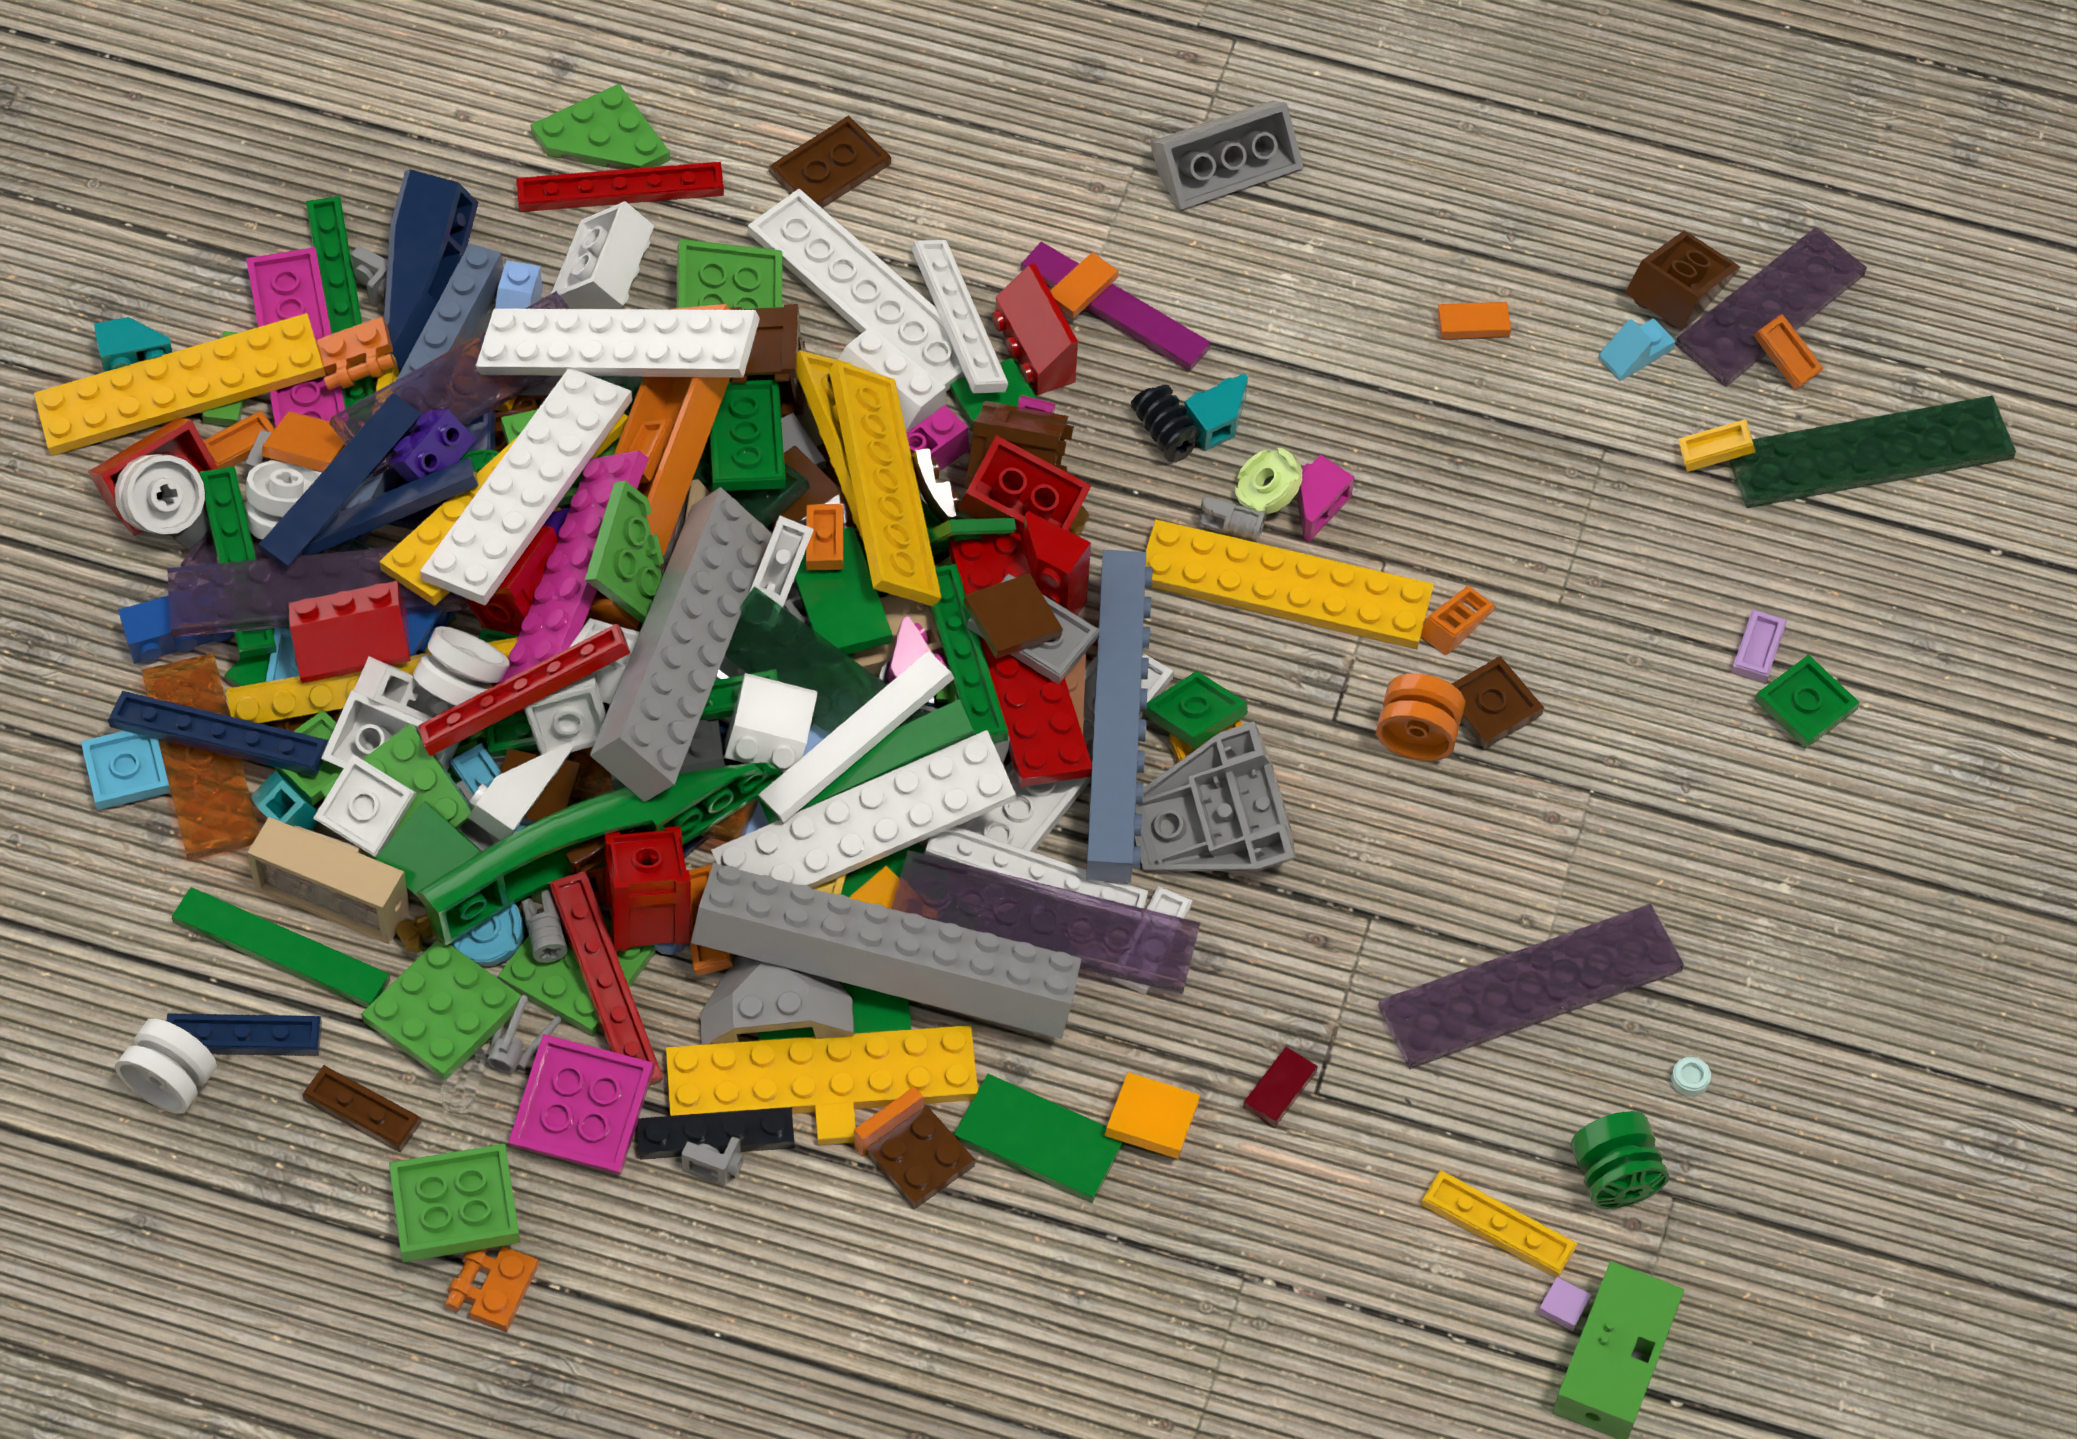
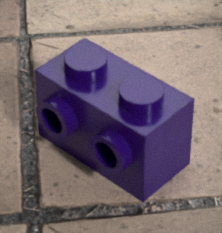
[388,409,477,483]

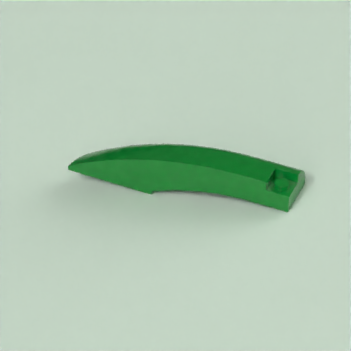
[417,762,782,946]

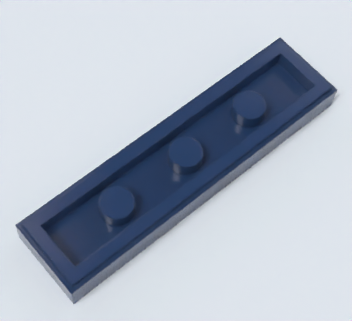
[166,1013,322,1056]

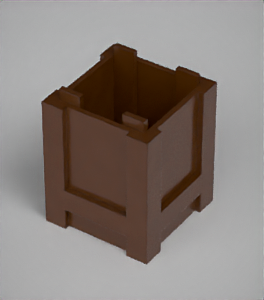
[729,304,806,416]
[965,401,1074,489]

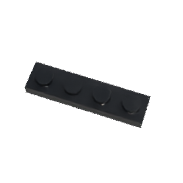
[638,1107,795,1160]

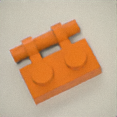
[317,316,396,390]
[445,1246,539,1333]

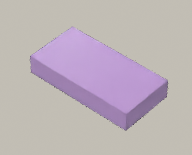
[1731,609,1787,683]

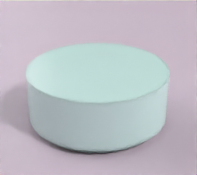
[1671,1057,1711,1097]

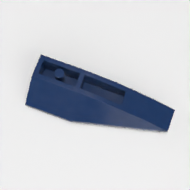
[384,169,479,374]

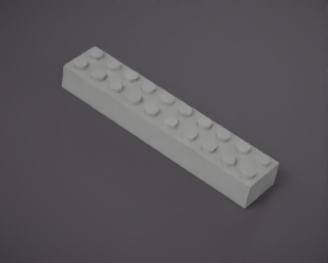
[590,487,772,802]
[691,863,1082,1039]

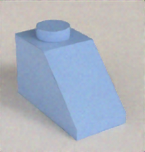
[495,260,543,309]

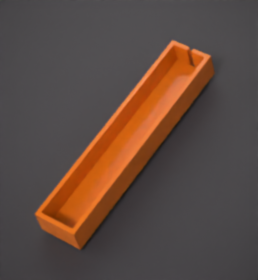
[581,304,731,630]

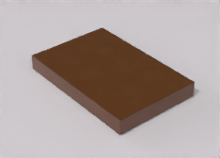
[769,115,891,208]

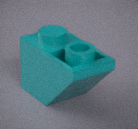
[94,317,172,372]
[1184,373,1248,451]
[250,770,319,830]

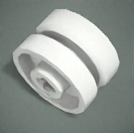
[114,454,205,535]
[245,460,322,540]
[413,626,510,706]
[115,1018,217,1114]

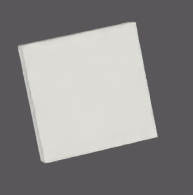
[524,676,607,755]
[313,754,418,857]

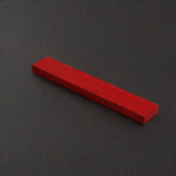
[516,161,724,212]
[418,623,630,756]
[548,871,663,1086]

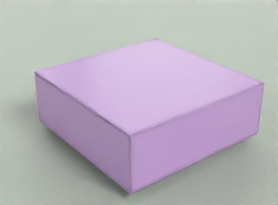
[1538,1277,1592,1331]

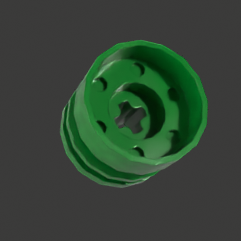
[1571,1111,1669,1209]

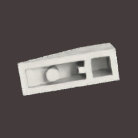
[739,516,814,632]
[354,656,456,722]
[468,743,574,840]

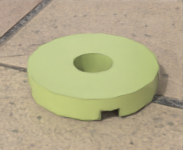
[1235,448,1302,515]

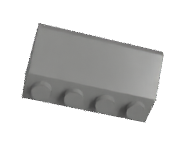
[1150,100,1304,210]

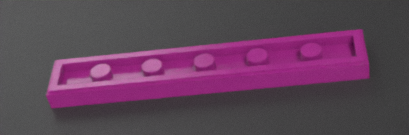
[1021,241,1211,371]

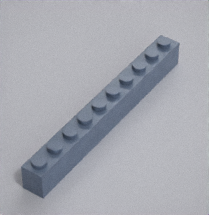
[339,243,504,547]
[1086,550,1153,883]

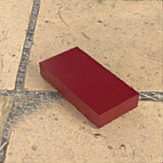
[1243,1047,1318,1127]

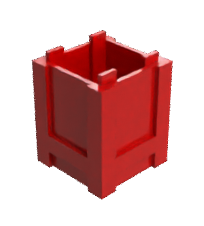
[461,526,558,636]
[604,826,691,951]

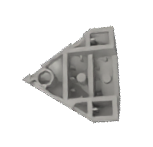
[701,955,854,1045]

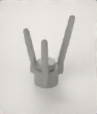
[486,995,561,1074]

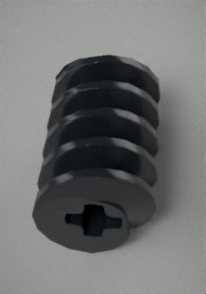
[1131,385,1201,462]

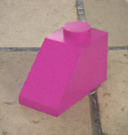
[1297,455,1355,542]

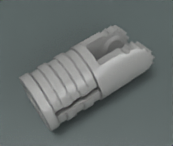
[1198,496,1266,543]
[522,889,567,963]

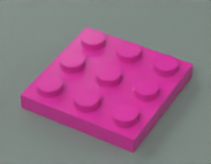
[508,1034,655,1175]

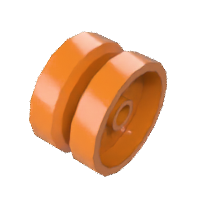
[1376,673,1466,761]

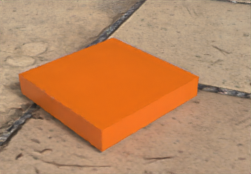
[262,411,356,472]

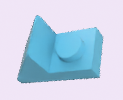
[1598,318,1676,381]

